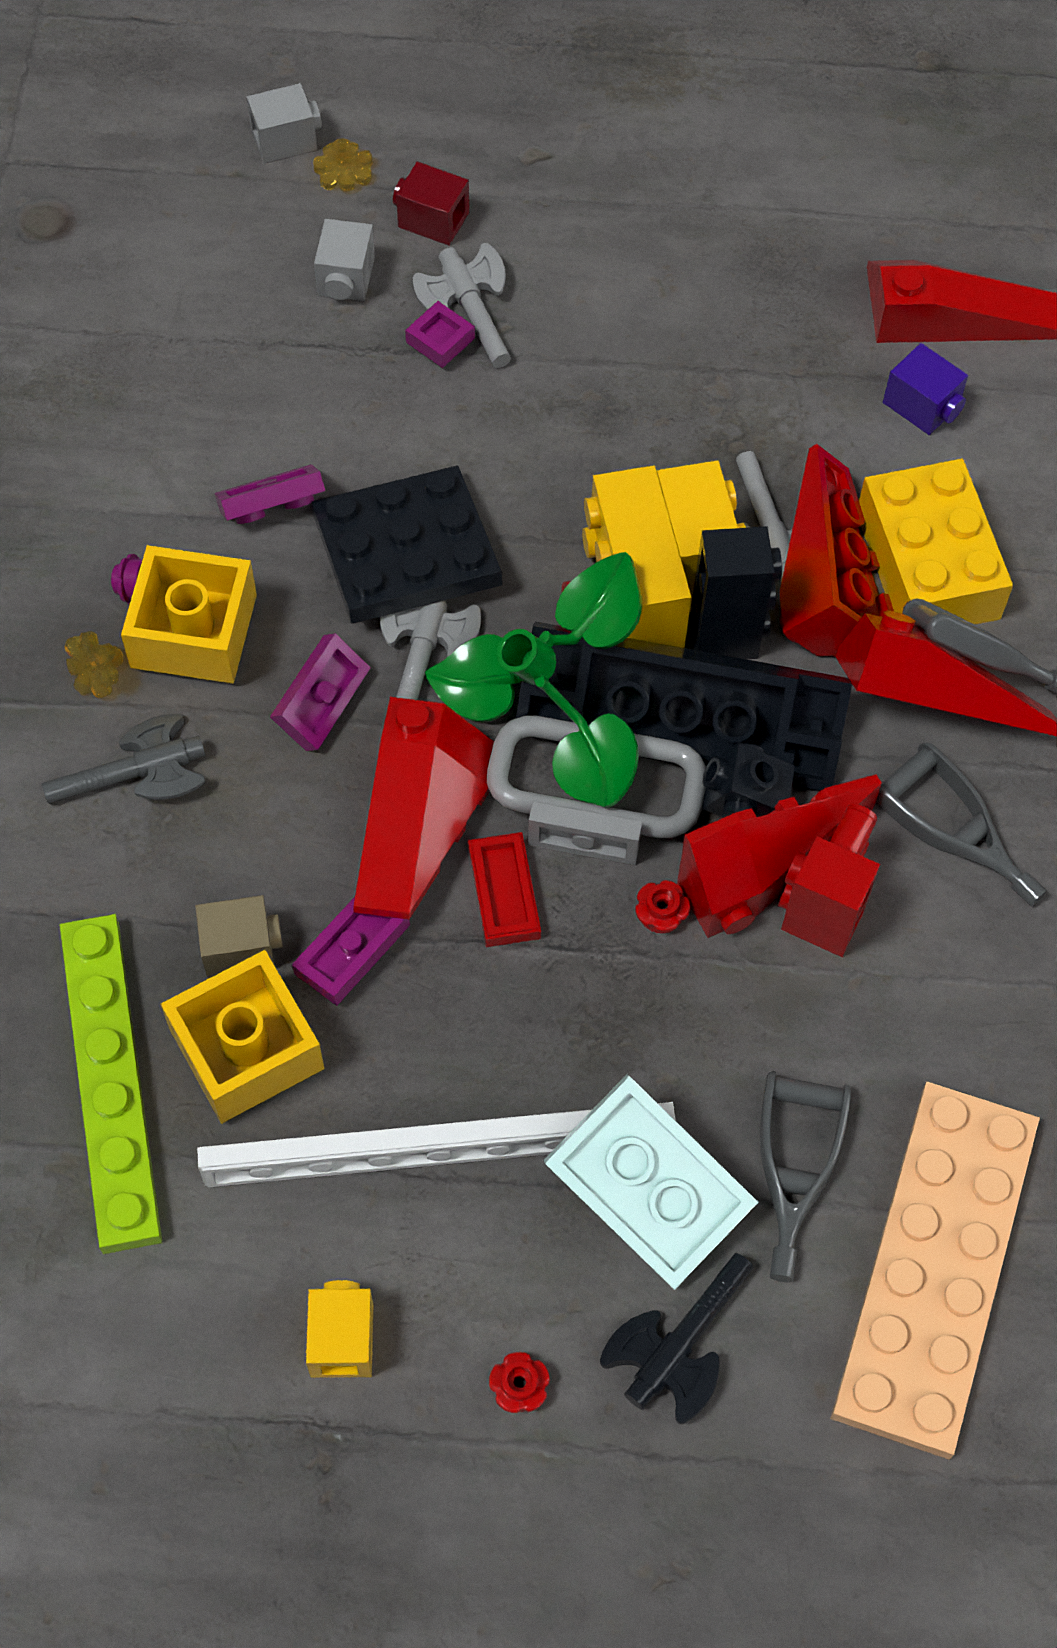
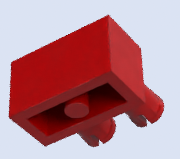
[778,804,881,957]

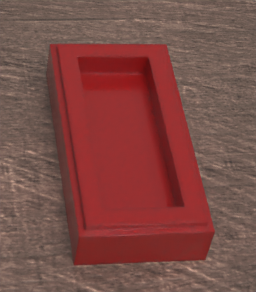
[468,832,541,947]

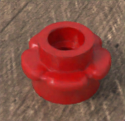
[635,880,690,933]
[489,1352,550,1413]

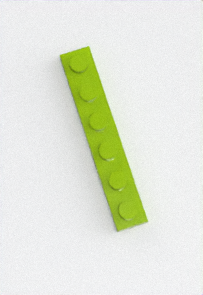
[60,914,162,1254]

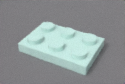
[544,1074,758,1290]

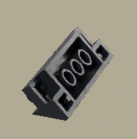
[516,621,852,791]

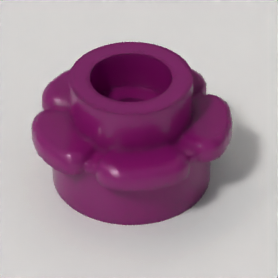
[111,554,143,605]

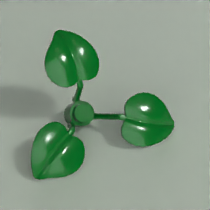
[425,552,642,808]

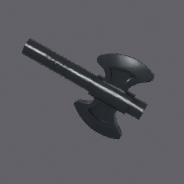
[600,1253,754,1425]

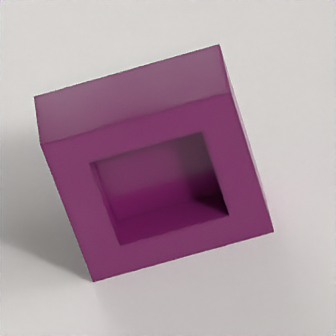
[405,301,475,368]

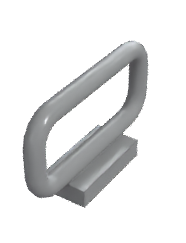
[487,716,706,865]

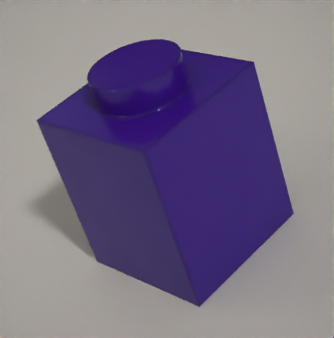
[883,343,968,435]

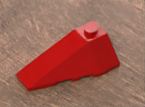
[867,260,1057,343]
[779,444,894,656]
[835,611,1057,736]
[353,697,494,920]
[677,774,882,938]

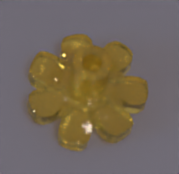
[314,138,373,191]
[64,631,123,698]

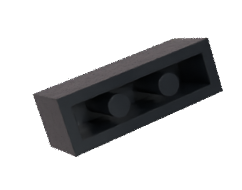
[690,526,782,659]

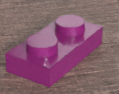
[214,464,325,524]
[270,633,371,751]
[292,897,410,1006]

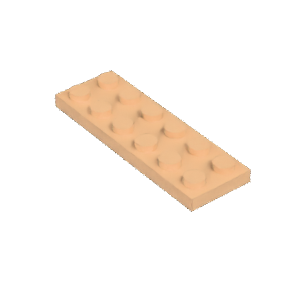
[830,1081,1040,1460]

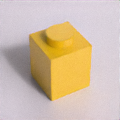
[306,1280,373,1378]

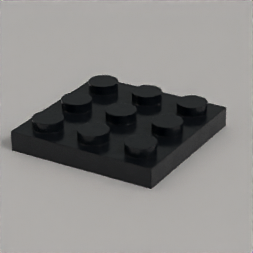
[311,465,503,624]

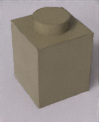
[195,895,283,979]

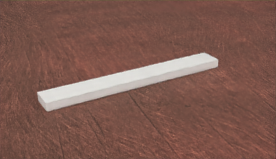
[197,1102,676,1187]

